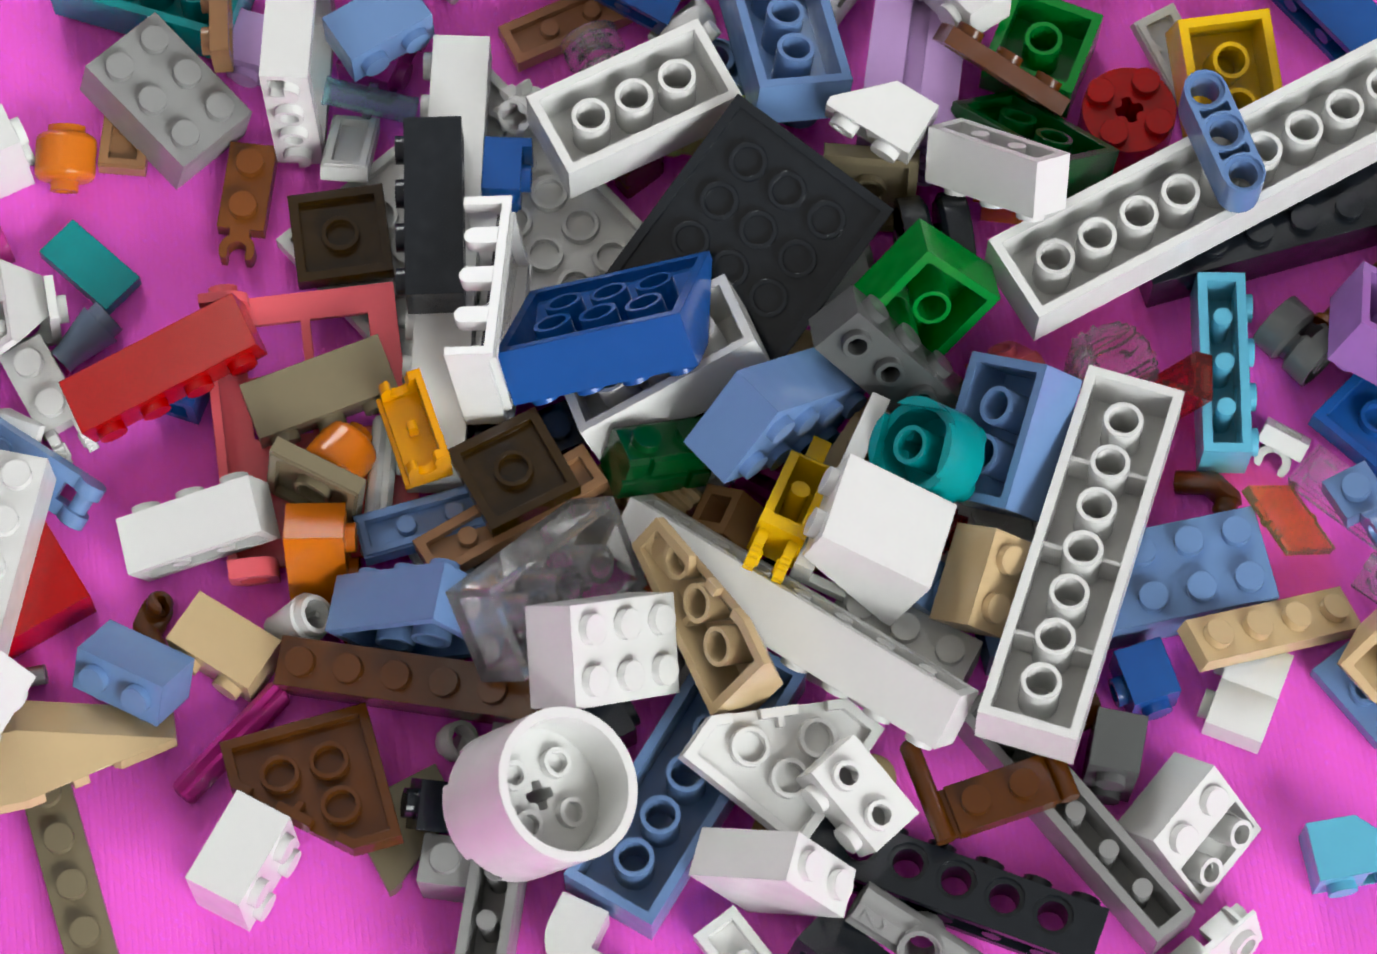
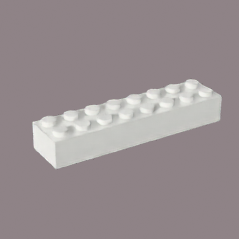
[974,365,1185,765]

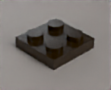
[287,183,395,290]
[448,406,581,538]

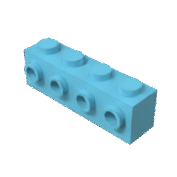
[1190,272,1259,473]

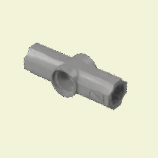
[844,881,983,954]

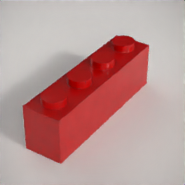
[58,293,268,443]

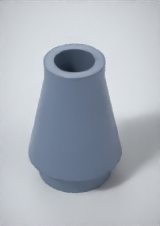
[51,302,123,372]

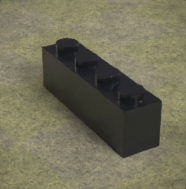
[395,116,467,314]

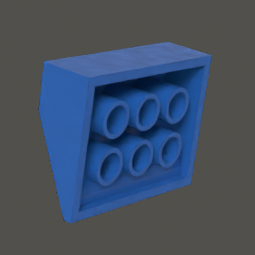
[498,250,712,406]

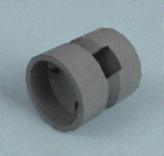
[1253,295,1331,387]

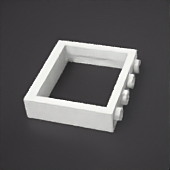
[259,0,336,168]

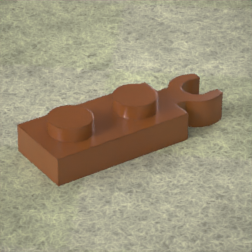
[217,141,278,268]

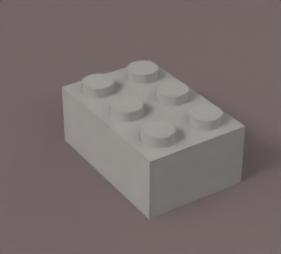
[80,12,252,190]

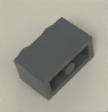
[1081,707,1149,805]

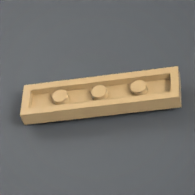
[1177,586,1361,673]

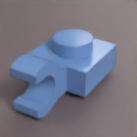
[1321,460,1377,548]

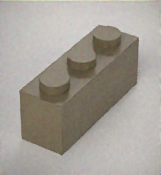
[239,334,398,449]

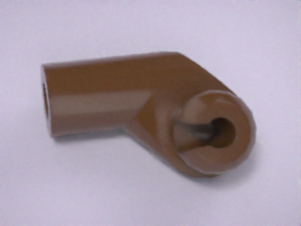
[1173,470,1242,513]
[133,591,174,646]

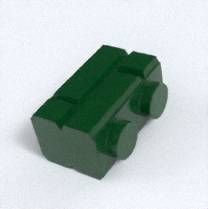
[600,416,712,499]

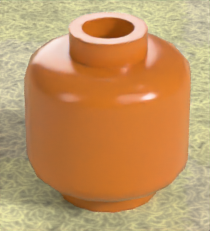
[34,123,97,194]
[305,421,376,478]

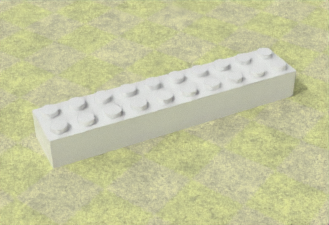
[984,38,1377,341]

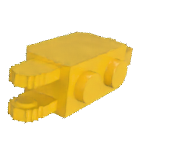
[742,435,832,585]

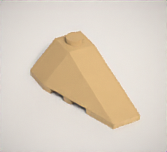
[0,700,178,814]

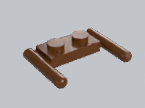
[900,740,1080,846]

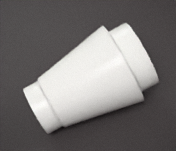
[264,593,330,640]

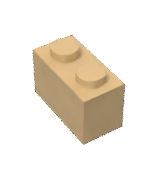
[929,523,1032,638]
[166,591,282,702]

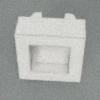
[1254,416,1311,478]

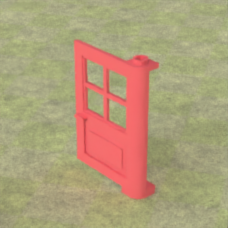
[197,281,419,586]

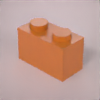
[283,502,361,605]

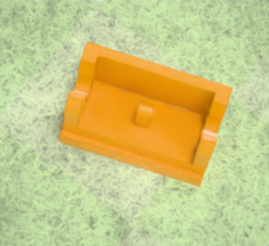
[376,368,453,490]

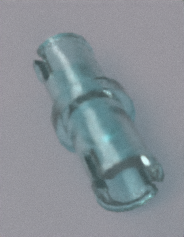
[321,75,419,123]

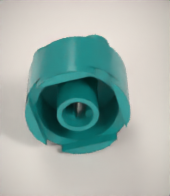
[868,396,987,503]

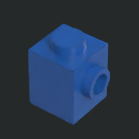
[1108,637,1182,721]

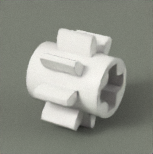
[493,78,541,138]

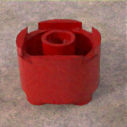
[1077,67,1177,175]

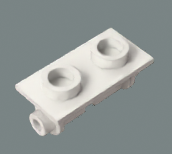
[1169,903,1263,954]

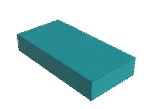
[39,219,142,315]

